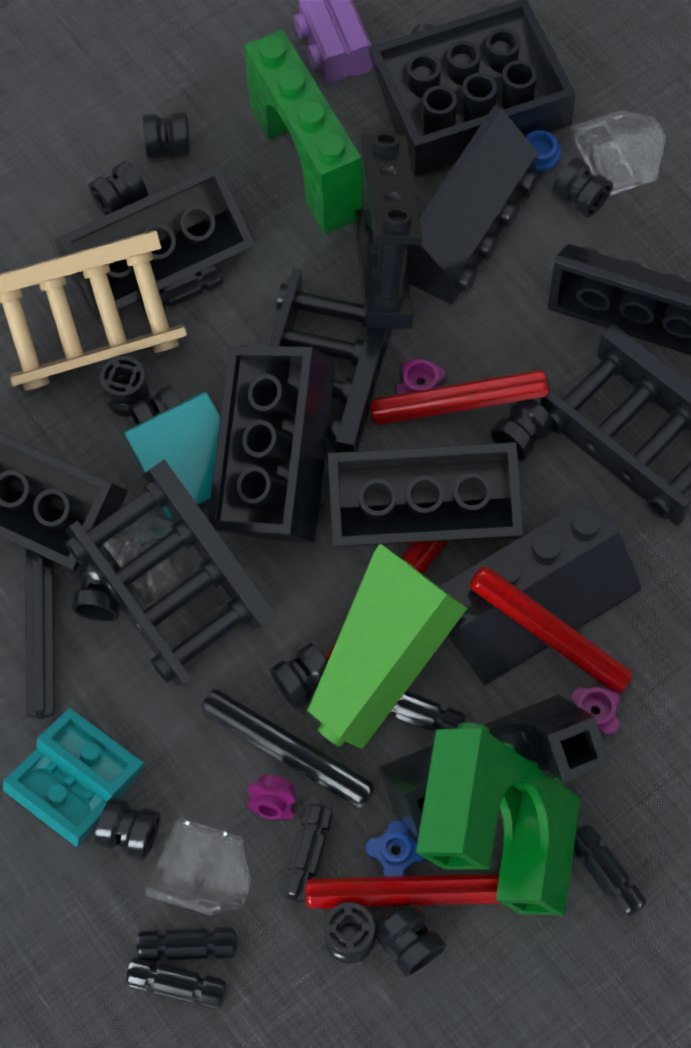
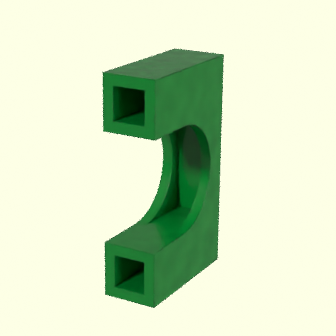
[244,29,363,234]
[416,722,580,916]

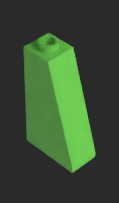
[307,543,468,749]

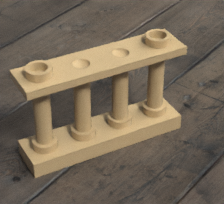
[0,230,187,391]

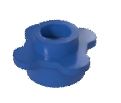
[366,821,425,877]

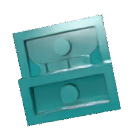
[123,391,220,519]
[3,707,144,848]

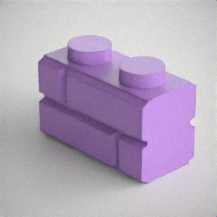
[294,0,373,84]

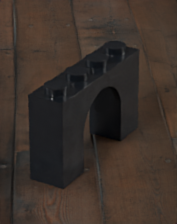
[379,694,611,838]

